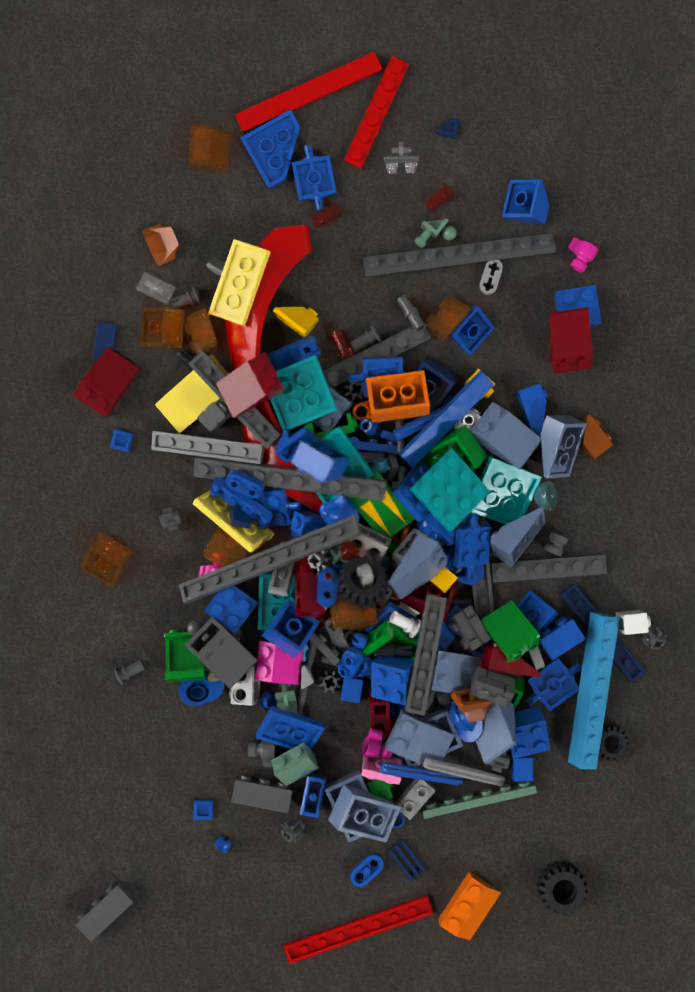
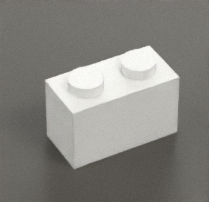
[615,610,651,635]

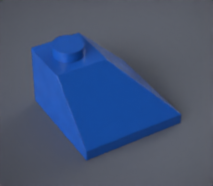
[502,179,549,224]
[291,506,323,539]

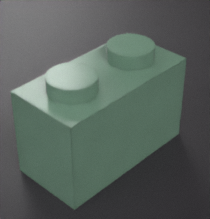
[271,742,319,786]

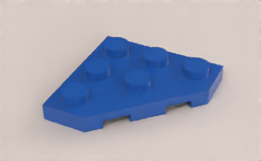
[240,110,300,189]

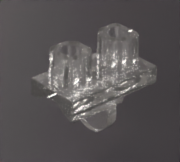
[383,142,419,174]
[136,272,176,305]

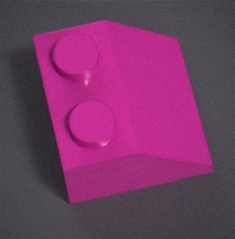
[255,641,304,685]

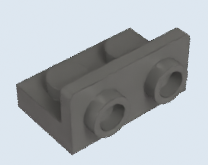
[309,624,348,666]

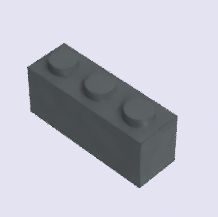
[231,774,293,813]
[75,880,136,942]

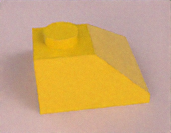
[273,307,319,338]

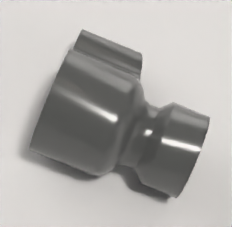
[248,741,277,768]

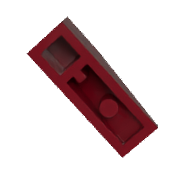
[295,557,326,618]
[480,642,541,677]
[369,689,391,744]

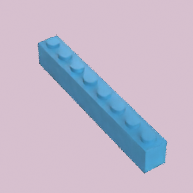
[568,612,620,769]

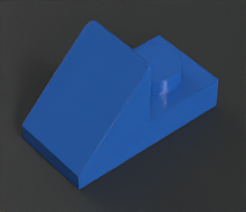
[275,427,317,463]

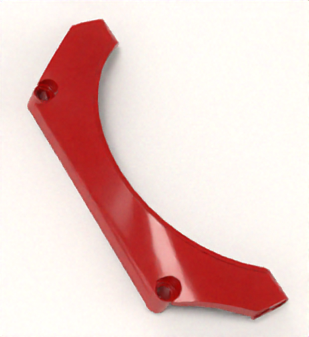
[224,225,348,515]

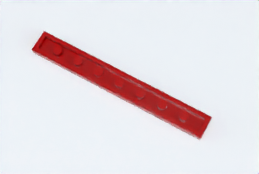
[235,52,382,133]
[283,895,434,964]

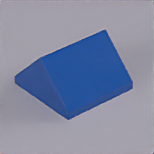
[448,305,495,356]

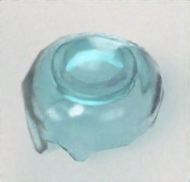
[534,481,558,510]

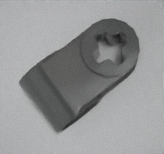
[325,610,355,648]

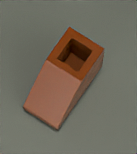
[580,415,613,459]

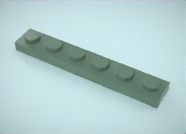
[421,781,537,819]

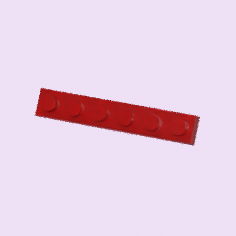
[344,56,409,169]

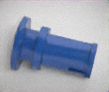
[360,419,382,438]

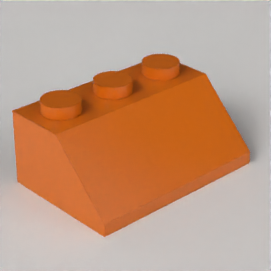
[366,370,430,423]
[438,871,501,940]

